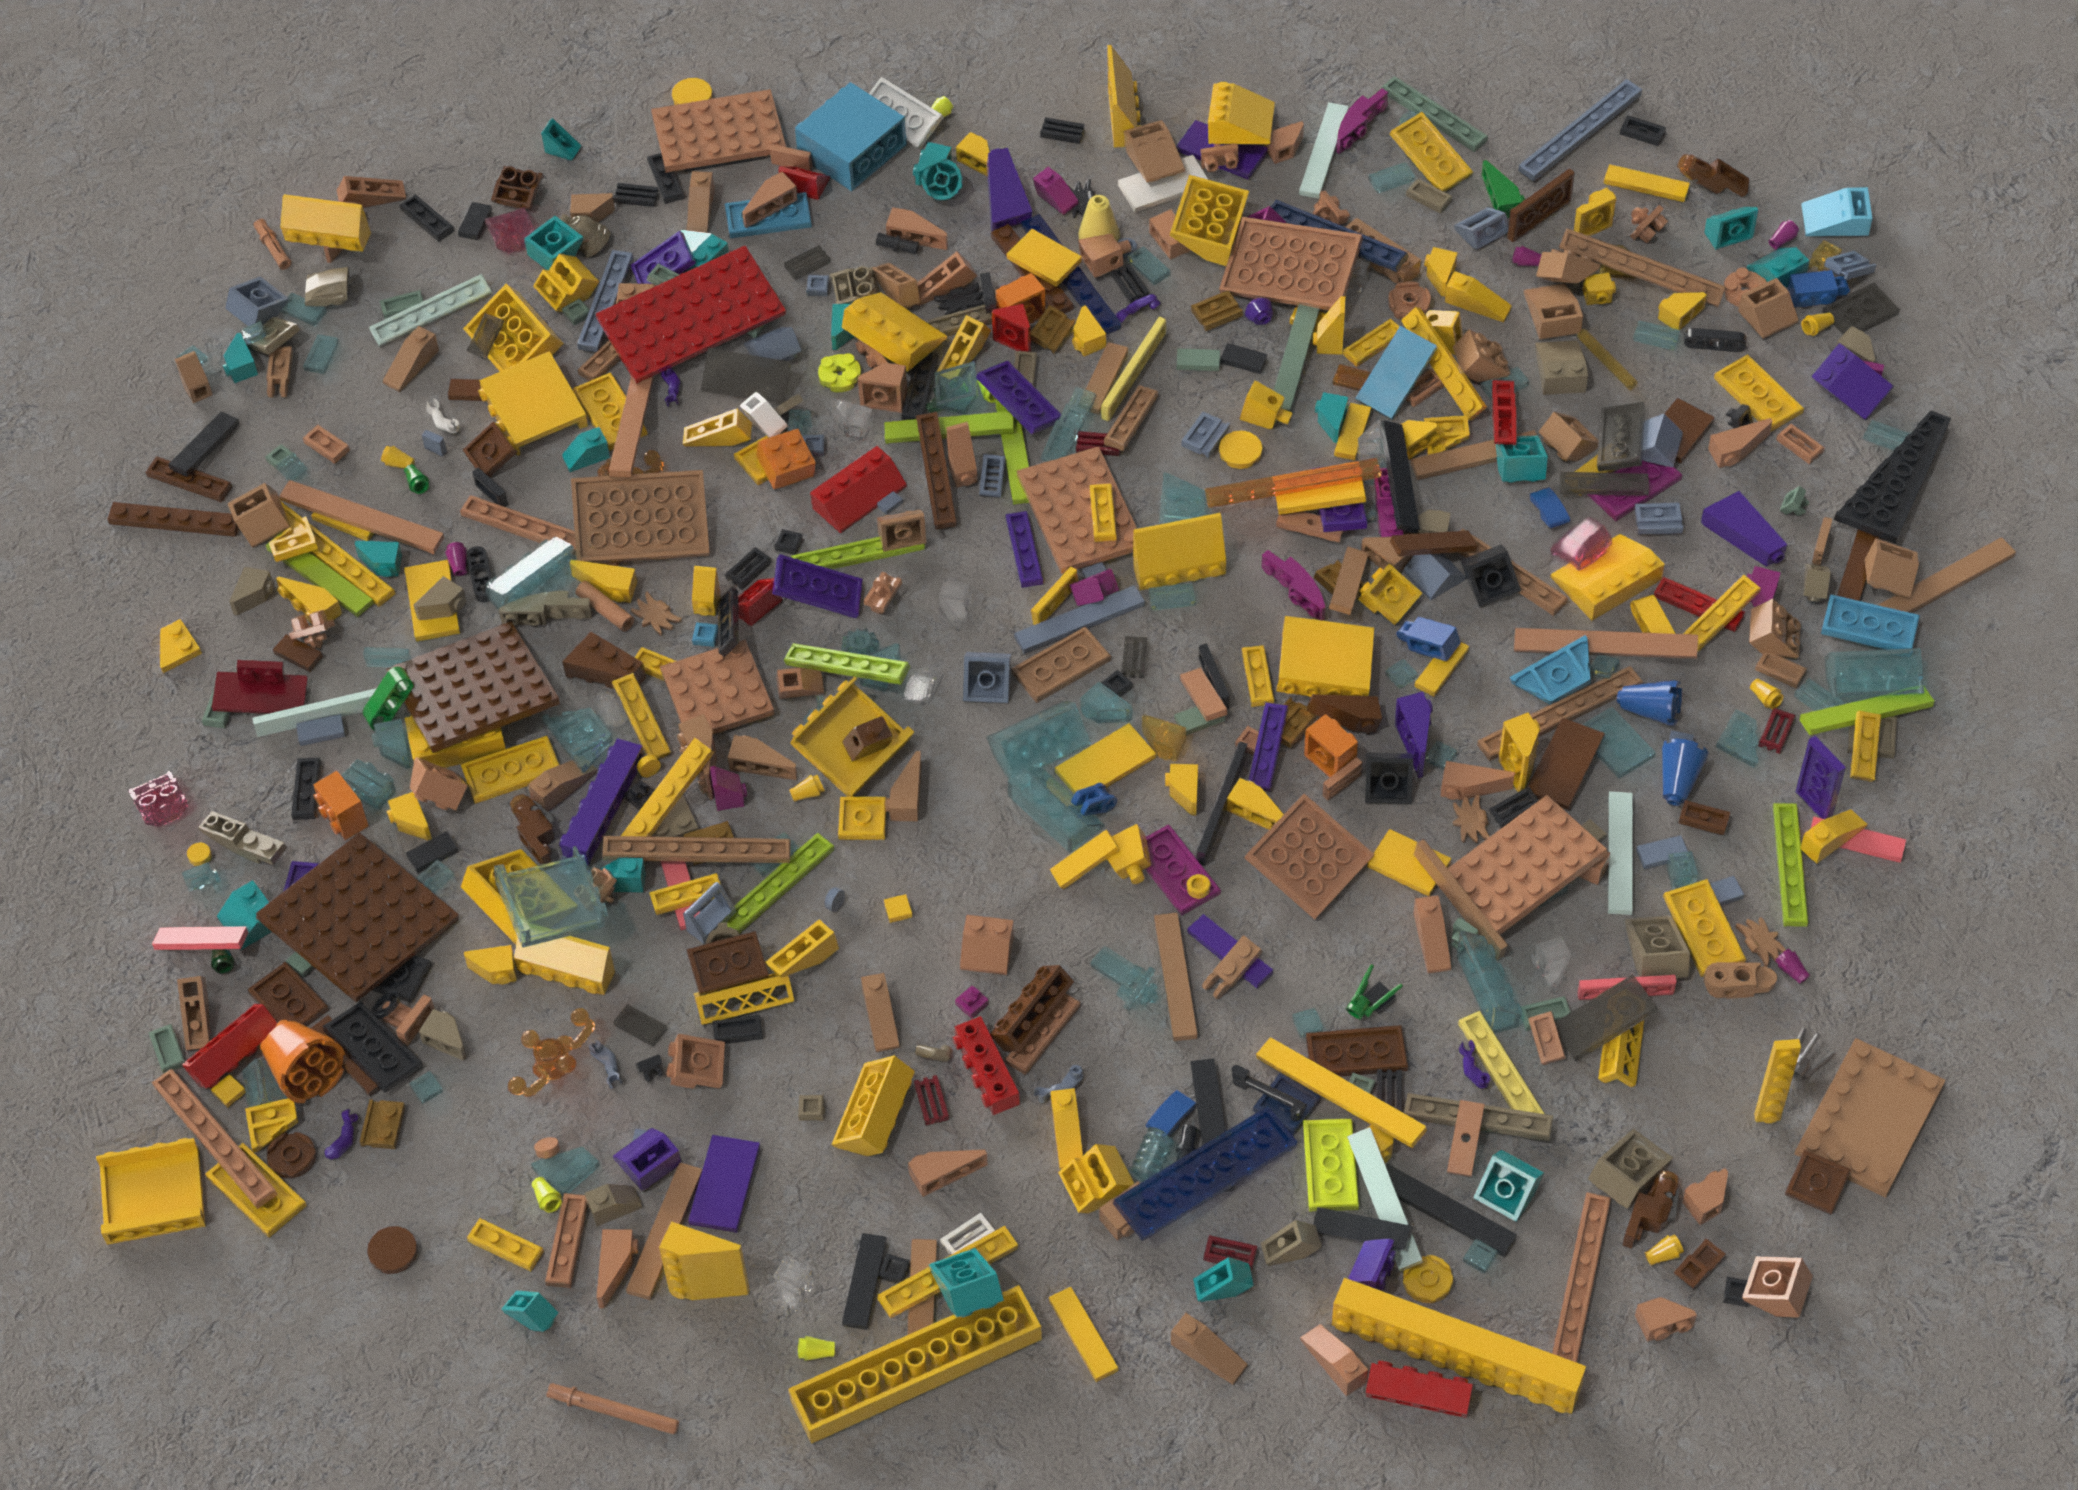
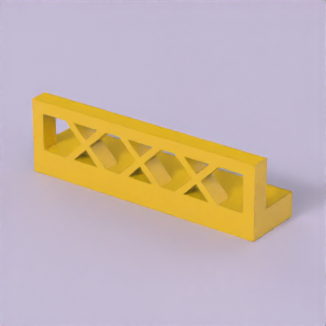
[694,973,794,1025]
[1598,990,1646,1088]

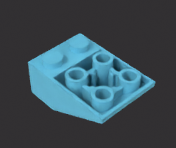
[1801,187,1873,236]

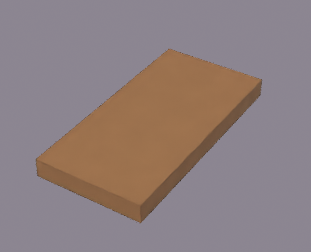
[1011,627,1111,703]

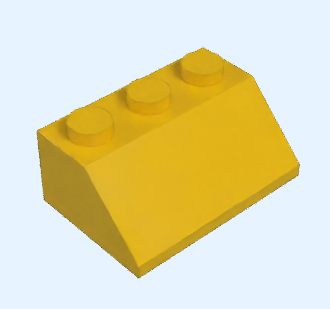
[1498,712,1540,792]

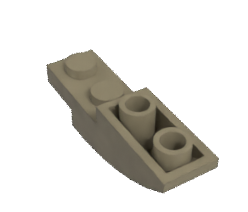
[499,591,592,626]
[198,811,287,865]

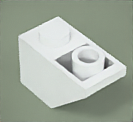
[740,392,788,438]

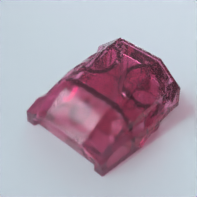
[484,207,535,253]
[1550,517,1612,571]
[128,771,188,827]

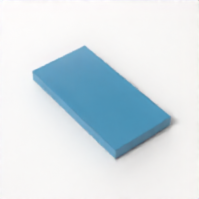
[725,192,812,239]
[1355,326,1438,420]
[1821,594,1920,655]

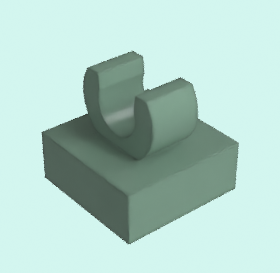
[1780,486,1809,516]
[1451,917,1478,950]

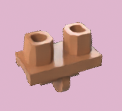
[1201,144,1238,172]
[1313,191,1350,225]
[1630,205,1668,243]
[864,572,902,614]
[289,610,335,649]
[574,867,617,913]

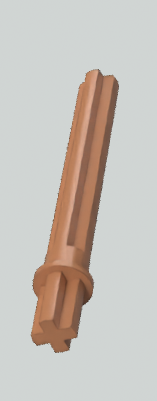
[546,1383,679,1434]

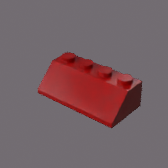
[810,446,907,533]

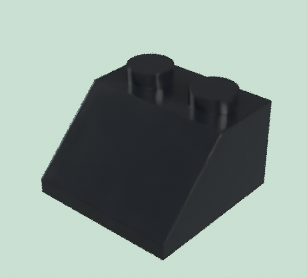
[1460,544,1521,607]
[1365,752,1413,804]

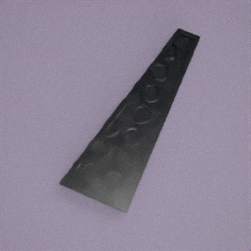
[1834,410,1951,543]

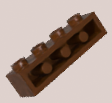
[990,965,1074,1051]

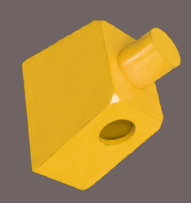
[1426,310,1463,355]
[1240,381,1293,429]
[1107,824,1151,884]

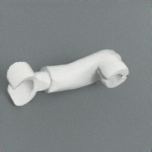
[426,398,460,434]

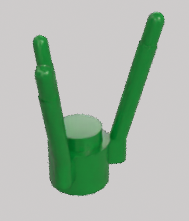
[1345,964,1403,1020]

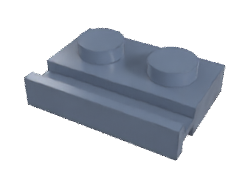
[1824,251,1876,280]
[1181,412,1230,458]
[1635,503,1683,535]

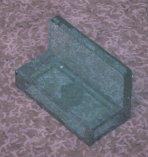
[242,1058,286,1108]

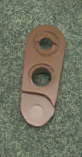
[1704,962,1777,999]

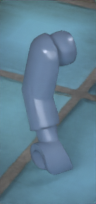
[589,1040,622,1089]
[1034,1065,1083,1103]

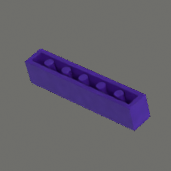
[559,738,644,865]

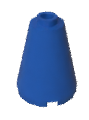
[1617,680,1682,726]
[1662,738,1709,806]

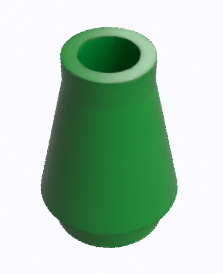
[404,464,429,494]

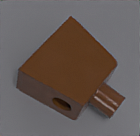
[842,716,893,761]

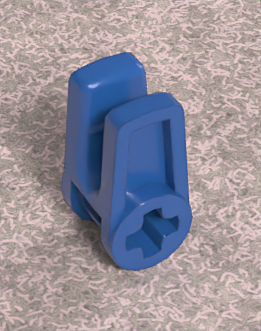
[1071,783,1117,816]

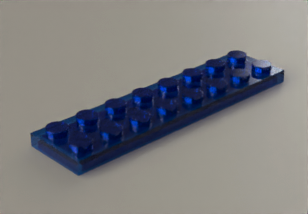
[1113,1106,1298,1241]

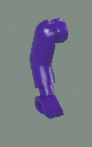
[1116,294,1161,323]
[661,367,681,407]
[1459,1039,1491,1089]
[324,1109,358,1160]

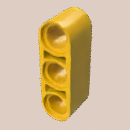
[1630,595,1675,634]

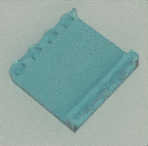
[494,846,608,948]

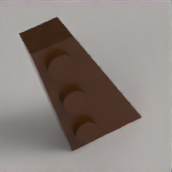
[562,632,646,689]

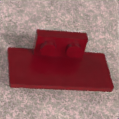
[212,660,308,714]

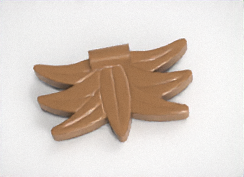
[631,591,682,636]
[1453,795,1490,843]
[1735,917,1786,967]

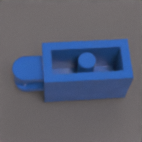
[1788,270,1850,308]
[1396,616,1461,661]

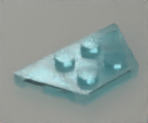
[1159,472,1206,525]
[541,708,613,773]

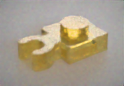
[1808,240,1842,272]

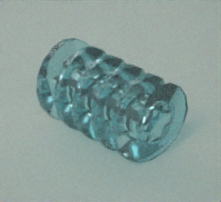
[1129,1127,1175,1182]

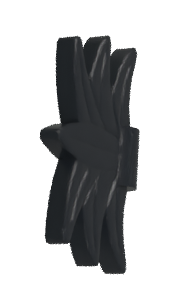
[1068,179,1096,218]
[934,283,984,315]

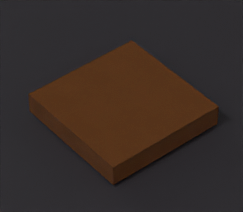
[463,421,517,477]
[1785,1149,1851,1215]

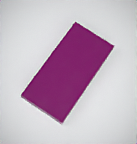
[1587,459,1683,521]
[1145,824,1221,916]

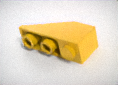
[276,576,342,624]

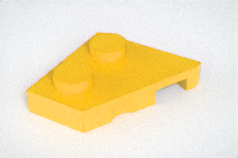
[1424,415,1470,455]
[269,517,318,562]
[160,619,202,673]
[245,1098,298,1153]

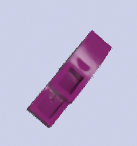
[1336,88,1388,154]
[1373,468,1403,537]
[1261,550,1325,621]

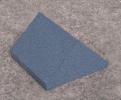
[1630,414,1683,467]
[1403,553,1466,601]

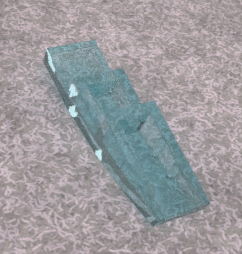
[1040,387,1097,462]

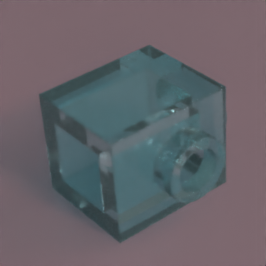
[1666,851,1698,890]

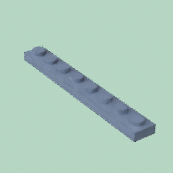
[1518,79,1642,181]

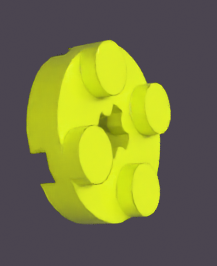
[818,353,861,392]

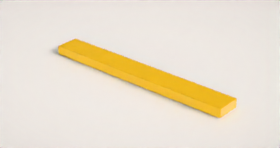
[281,501,395,607]
[1256,1037,1427,1148]

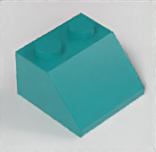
[1704,207,1758,250]
[524,216,583,270]
[1746,247,1810,288]
[1496,435,1548,483]
[217,880,272,951]
[1473,1150,1544,1222]

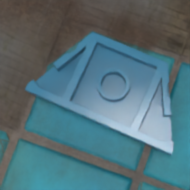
[1510,635,1591,705]

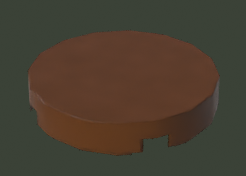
[267,1132,317,1179]
[367,1226,418,1274]

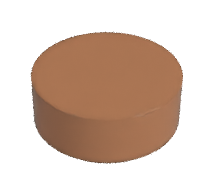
[534,1137,560,1159]

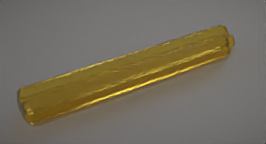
[1577,329,1638,390]

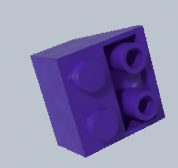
[613,1128,681,1192]
[1348,1239,1396,1292]

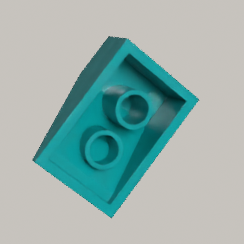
[681,230,729,273]
[929,1248,1004,1317]

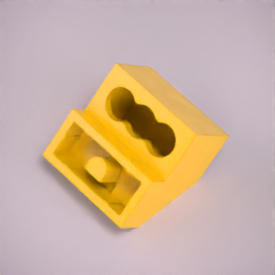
[533,254,599,312]
[1058,1144,1134,1213]

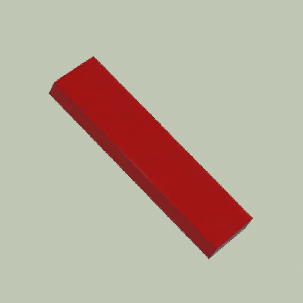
[1654,577,1745,632]

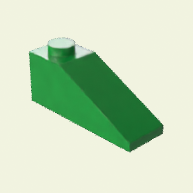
[1481,160,1525,218]

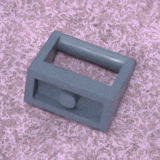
[1454,207,1509,249]
[683,882,736,944]

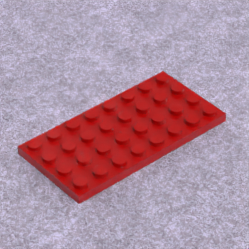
[596,245,786,384]

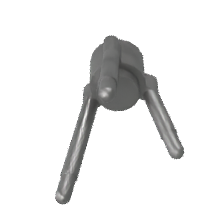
[1793,1028,1835,1080]

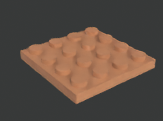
[660,639,775,734]
[1244,794,1375,919]

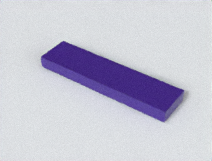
[1005,511,1043,588]
[1248,702,1288,792]
[1187,914,1273,988]

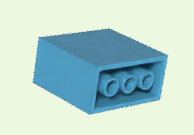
[795,82,907,191]

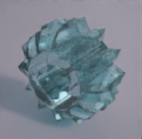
[841,627,879,657]

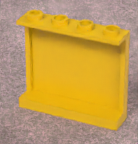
[478,351,588,456]
[1276,616,1374,697]
[790,676,914,797]
[96,1138,206,1245]

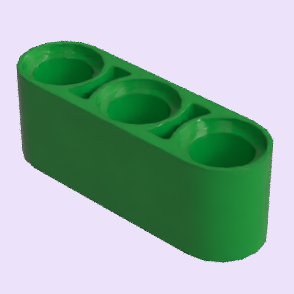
[362,666,413,731]

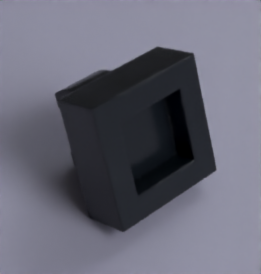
[1726,404,1753,429]
[624,780,654,811]
[635,1054,662,1082]

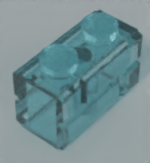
[341,759,396,810]

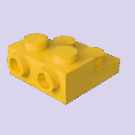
[1574,187,1616,236]
[1358,564,1422,625]

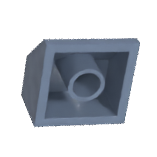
[225,277,289,331]
[744,327,801,369]
[963,652,1011,703]

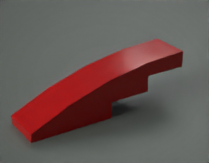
[1492,380,1517,445]

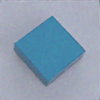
[692,622,718,647]

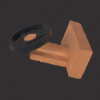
[371,991,435,1046]

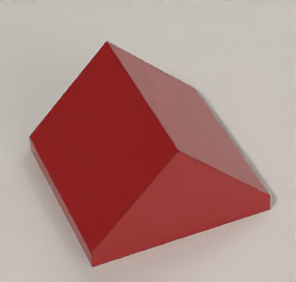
[778,166,830,200]
[992,304,1031,352]
[738,578,783,626]

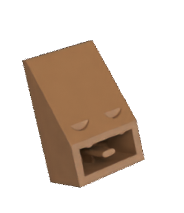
[1124,120,1185,182]
[1523,284,1583,340]
[677,714,717,801]

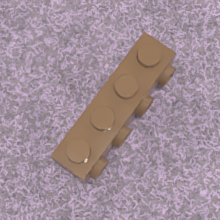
[1346,218,1421,284]

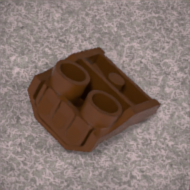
[491,166,544,210]

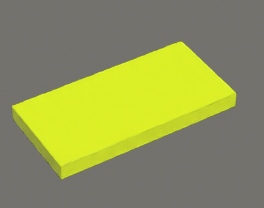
[1303,1119,1359,1212]

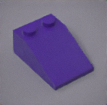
[1811,343,1894,420]
[1394,691,1433,778]

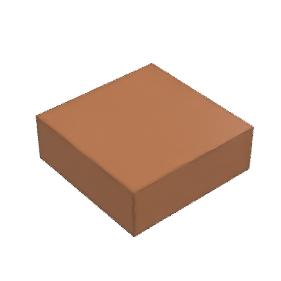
[1235,726,1259,756]

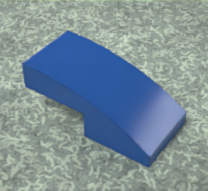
[1530,487,1570,528]
[1145,1090,1196,1139]

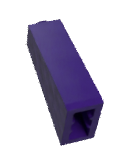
[987,147,1032,231]
[1701,491,1787,567]

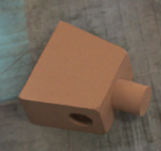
[1078,234,1131,278]

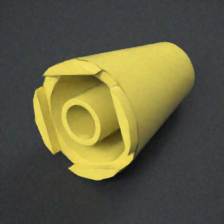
[1078,195,1120,242]

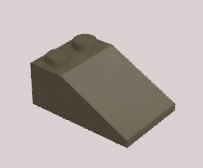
[1535,340,1588,395]
[1625,915,1690,979]
[1588,1129,1673,1209]

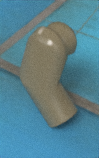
[915,1044,953,1062]

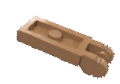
[266,346,293,398]
[1202,935,1263,999]

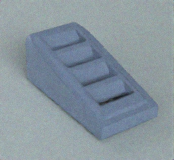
[979,454,1005,498]

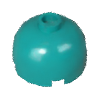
[921,158,964,200]

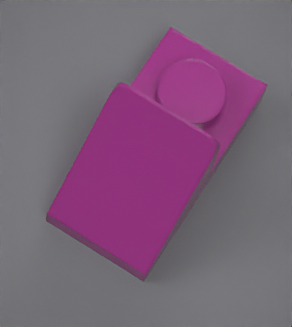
[1070,569,1119,606]

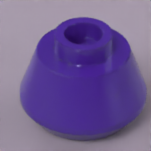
[1245,297,1273,325]

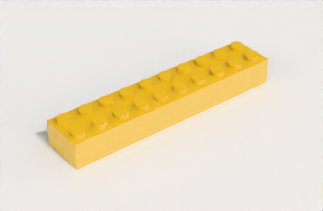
[1331,1278,1586,1414]
[788,1285,1042,1444]

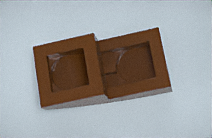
[1673,1238,1726,1289]

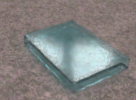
[1582,707,1656,779]

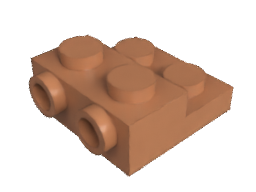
[666,1034,725,1089]

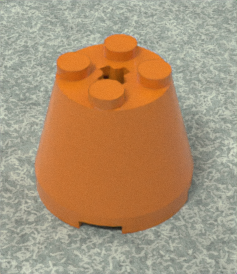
[260,1020,345,1103]

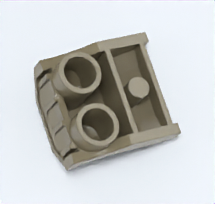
[830,266,880,304]
[305,267,349,306]

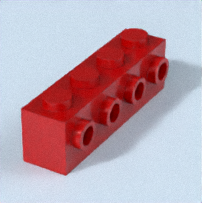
[182,1003,277,1089]
[952,1016,1020,1115]
[1365,1361,1473,1418]

